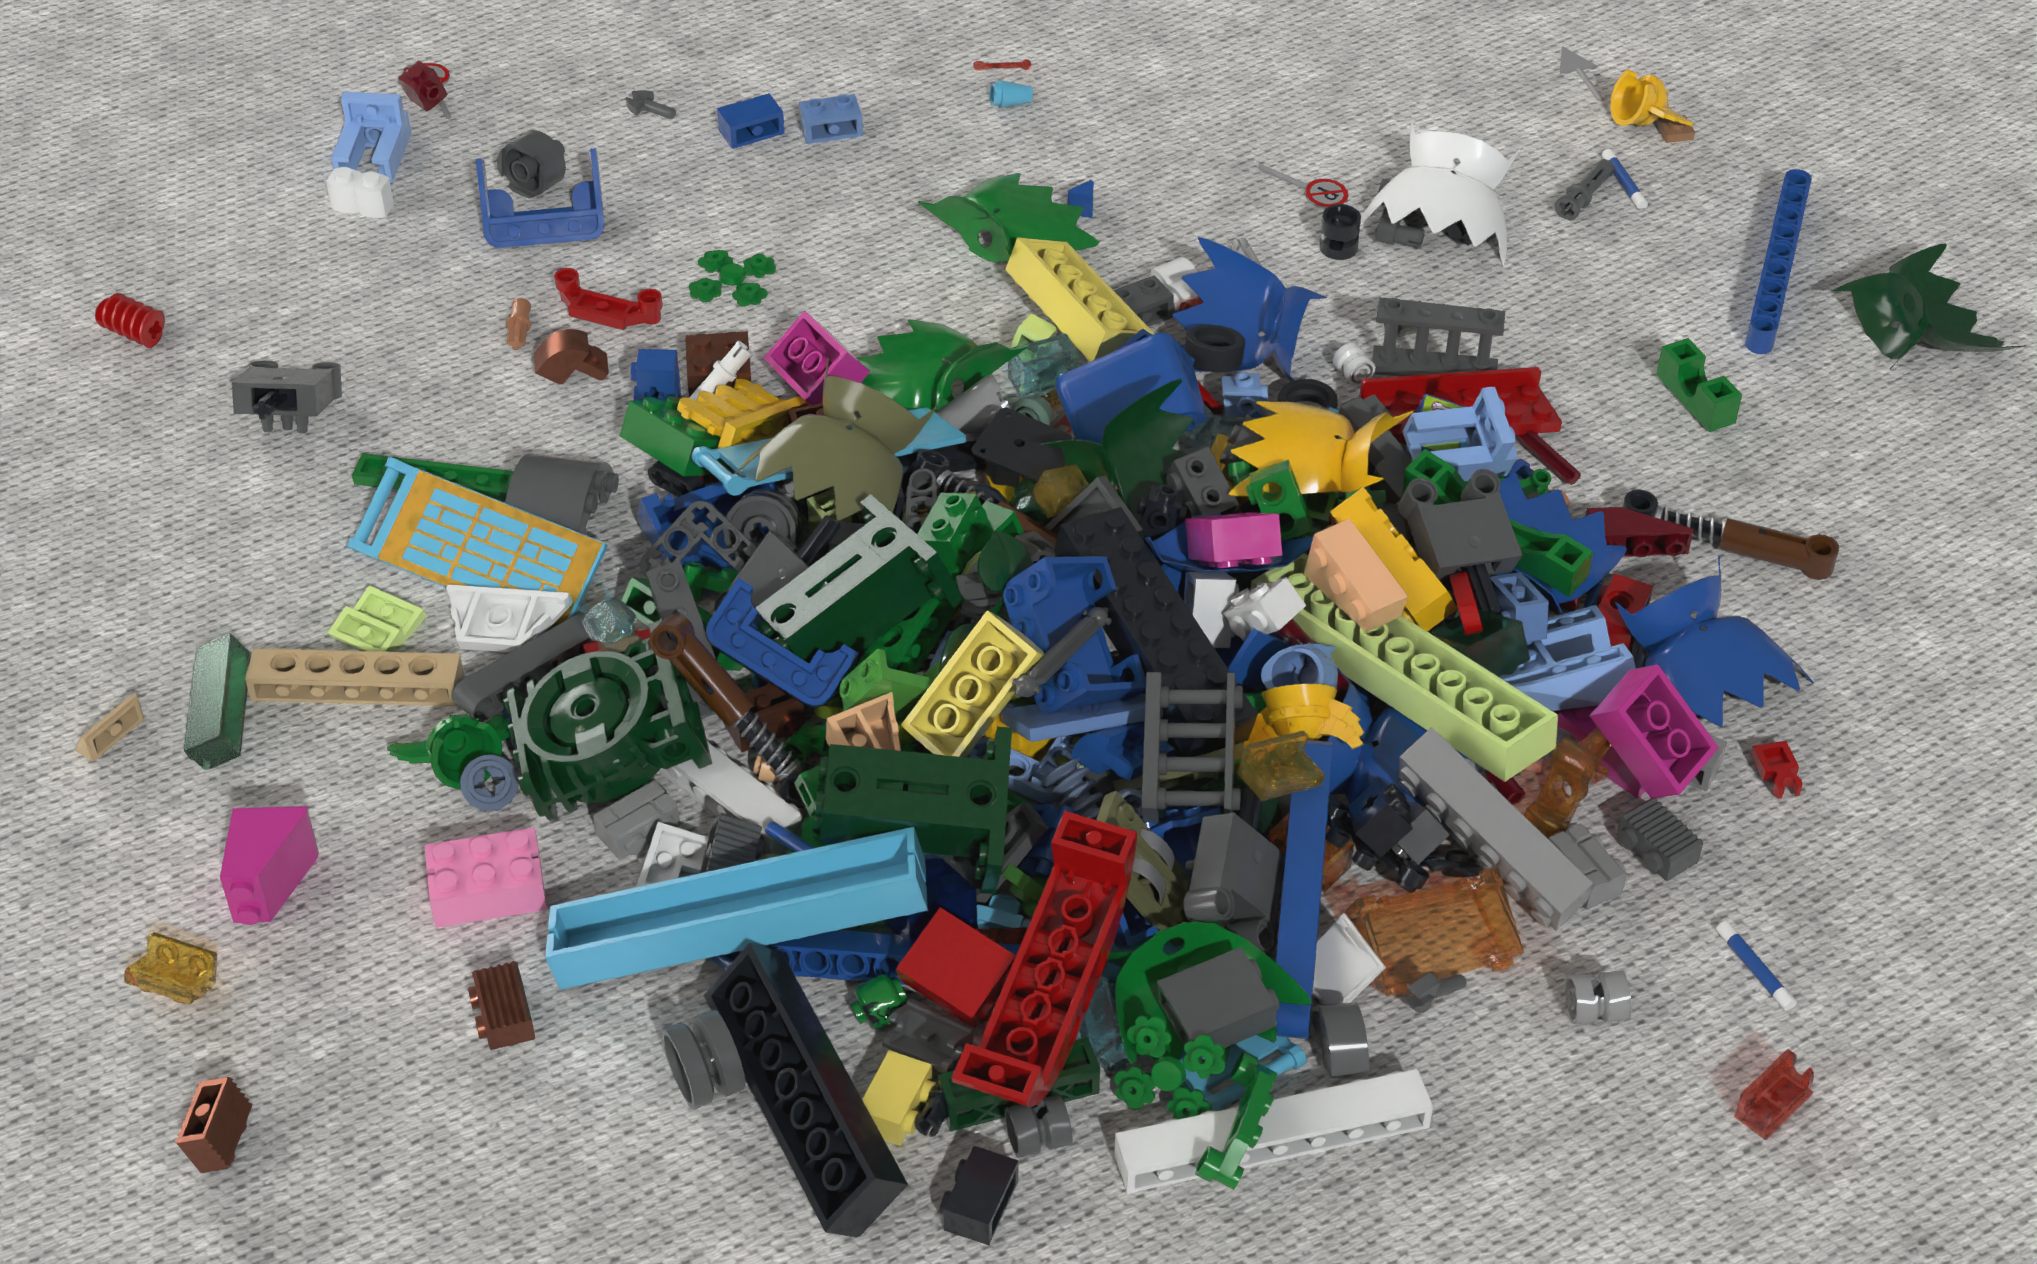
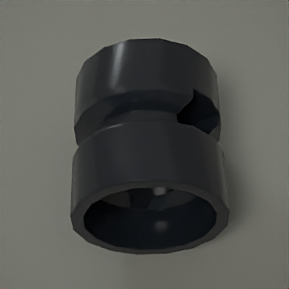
[1320,204,1361,260]

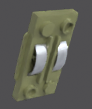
[1096,791,1191,947]

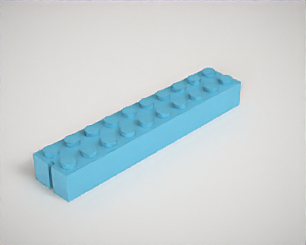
[545,827,928,990]

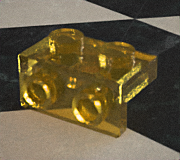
[1237,731,1325,801]
[124,932,217,1004]

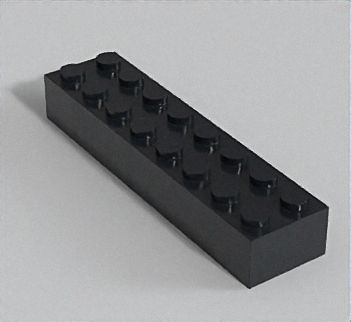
[1054,507,1258,757]
[703,943,908,1238]

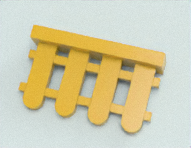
[677,379,808,449]

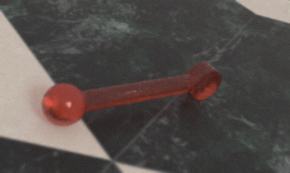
[973,59,1032,71]

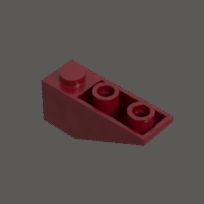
[1585,507,1693,557]

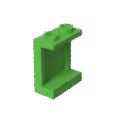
[840,649,940,722]

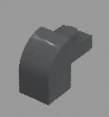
[1312,1002,1370,1077]

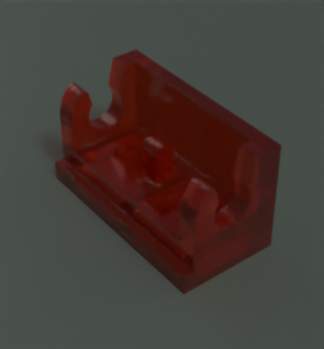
[1734,1049,1814,1140]

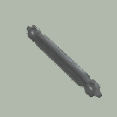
[1012,607,1112,698]

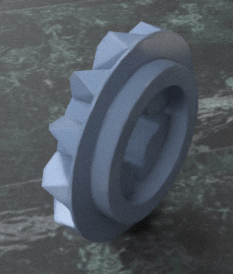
[460,755,518,812]

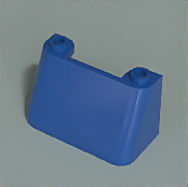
[1055,333,1208,444]
[637,471,779,568]
[706,578,859,708]

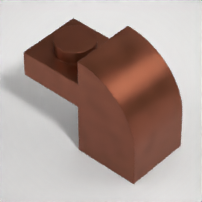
[534,329,609,385]

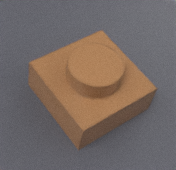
[1657,115,1695,143]

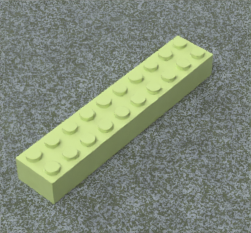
[1251,554,1558,782]

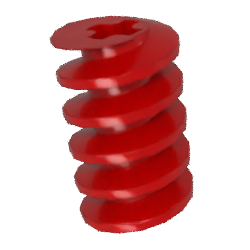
[95,293,165,348]

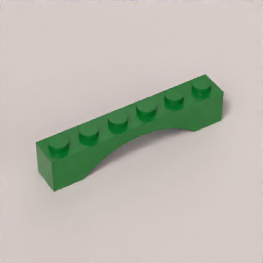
[1402,449,1593,597]

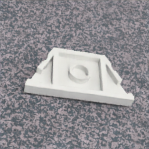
[446,585,573,653]

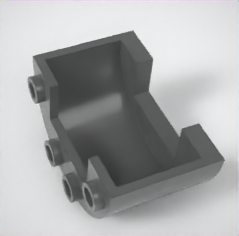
[505,453,619,535]

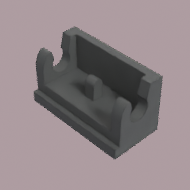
[882,998,975,1073]

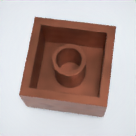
[685,331,752,397]

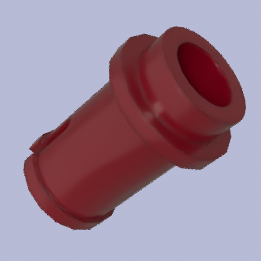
[1484,769,1526,805]

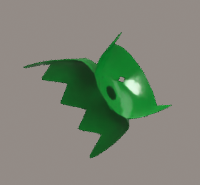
[918,173,1099,263]
[857,319,1029,413]
[1107,921,1312,1064]

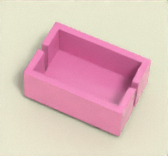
[424,827,547,928]

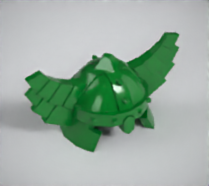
[387,714,511,790]

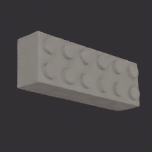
[1398,727,1593,931]

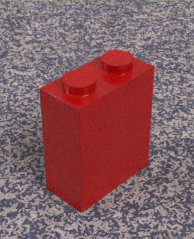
[896,907,1016,1028]

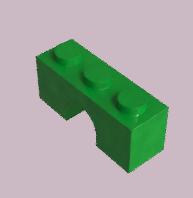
[1656,338,1742,432]

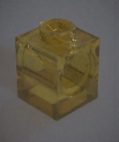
[1032,465,1089,518]

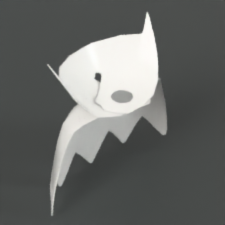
[1360,119,1520,265]

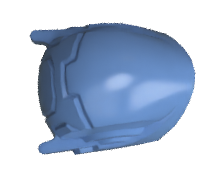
[1261,644,1338,690]

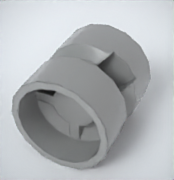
[1565,971,1631,1024]

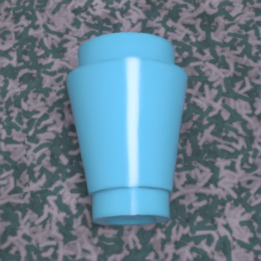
[990,80,1033,108]

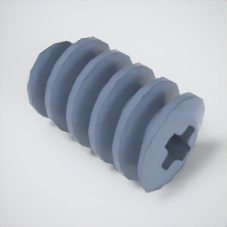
[1044,758,1104,820]

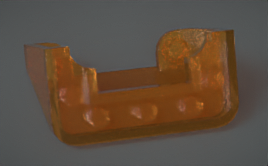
[1344,867,1524,997]

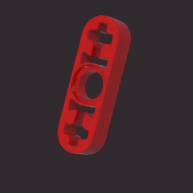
[1449,571,1483,636]

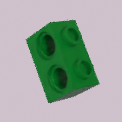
[1246,460,1312,542]

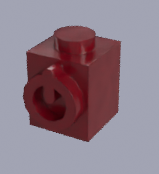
[398,60,448,112]

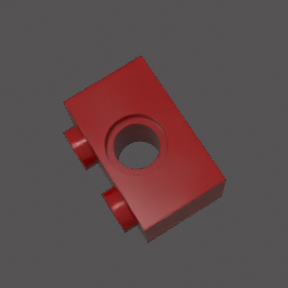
[1597,574,1654,650]

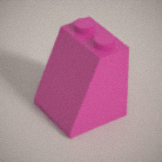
[220,806,319,925]

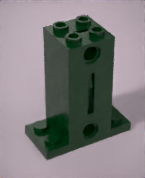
[755,494,965,663]
[813,726,1012,895]

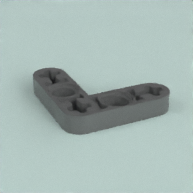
[640,501,758,578]

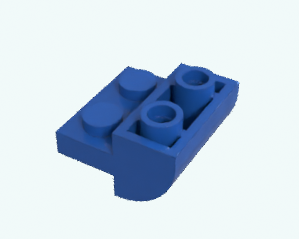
[1071,721,1176,781]

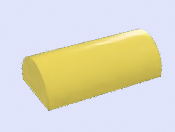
[901,610,1044,757]

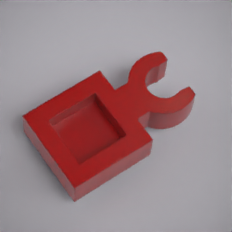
[1750,741,1803,799]

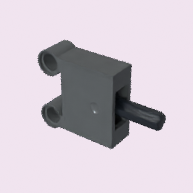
[232,361,342,433]
[1398,469,1523,618]
[714,515,840,640]
[1184,785,1286,952]

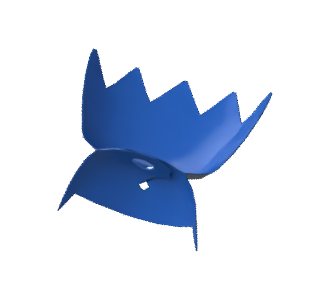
[1173,237,1327,382]
[1480,473,1627,615]
[1145,513,1313,576]
[1615,556,1814,727]
[1289,668,1463,858]

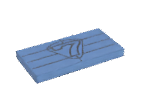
[1001,692,1163,742]

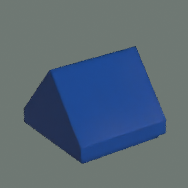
[1067,180,1094,218]

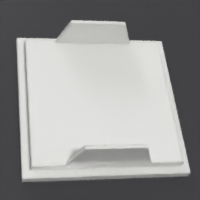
[1313,913,1386,1006]

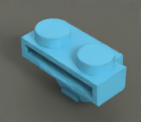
[965,894,1031,945]

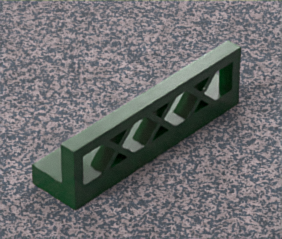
[938,1037,1100,1132]

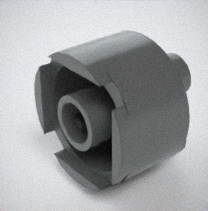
[497,129,566,199]

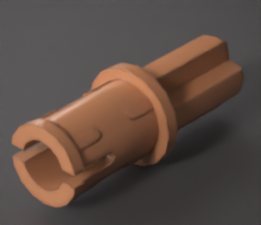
[506,298,531,350]

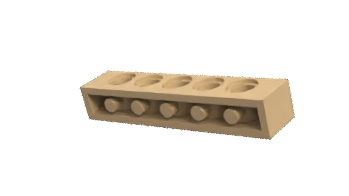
[245,648,465,706]

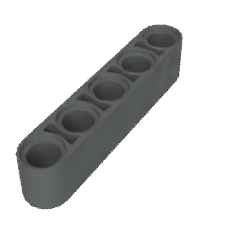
[452,614,601,722]

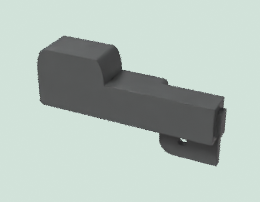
[1338,394,1413,504]

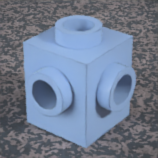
[1221,372,1268,420]

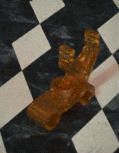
[1523,727,1611,839]

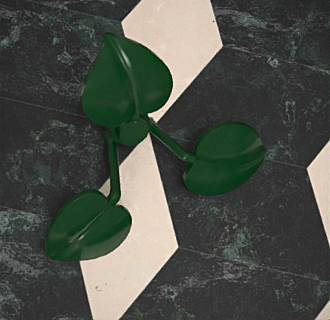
[939,531,1033,673]

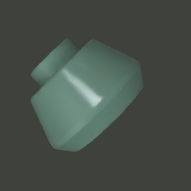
[1012,396,1053,426]

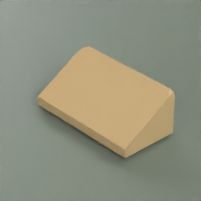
[76,694,144,761]

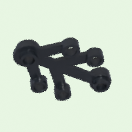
[1325,796,1430,893]

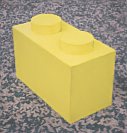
[862,1050,936,1146]

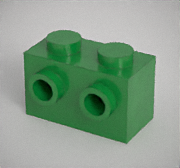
[917,493,988,567]

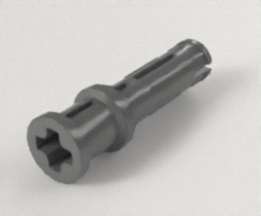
[1555,159,1615,221]

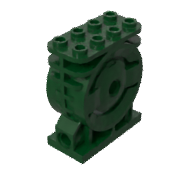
[503,619,713,821]

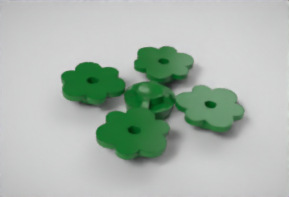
[689,250,776,307]
[1114,1015,1226,1120]

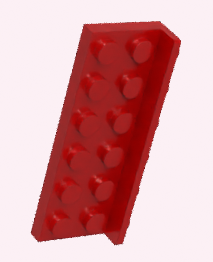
[1359,367,1562,444]

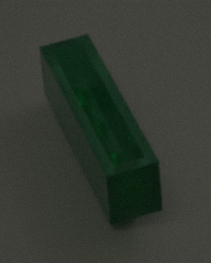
[184,633,251,770]

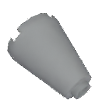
[936,374,1011,433]

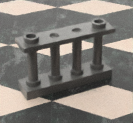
[1372,297,1506,377]
[646,560,716,719]
[1142,672,1243,822]

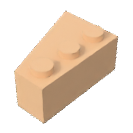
[1303,519,1408,632]
[825,692,901,751]

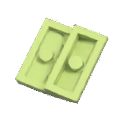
[327,585,427,652]

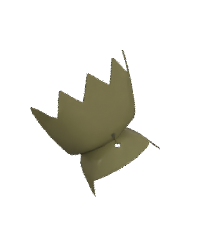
[734,357,936,521]

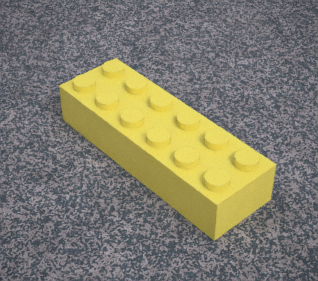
[1005,238,1155,363]

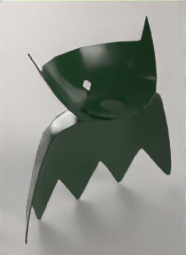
[1831,243,2027,369]
[1041,379,1194,541]

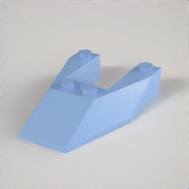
[1460,605,1636,711]

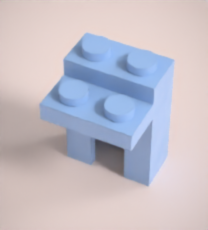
[331,91,411,182]
[1402,387,1517,481]

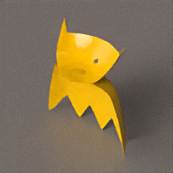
[1229,401,1413,496]

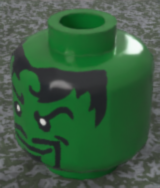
[850,974,908,1030]

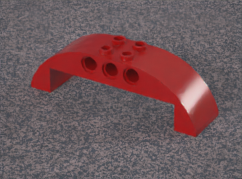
[952,811,1137,1107]

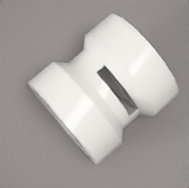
[1333,343,1376,386]

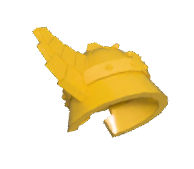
[1610,69,1693,127]
[1243,684,1364,762]

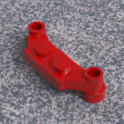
[554,268,663,330]

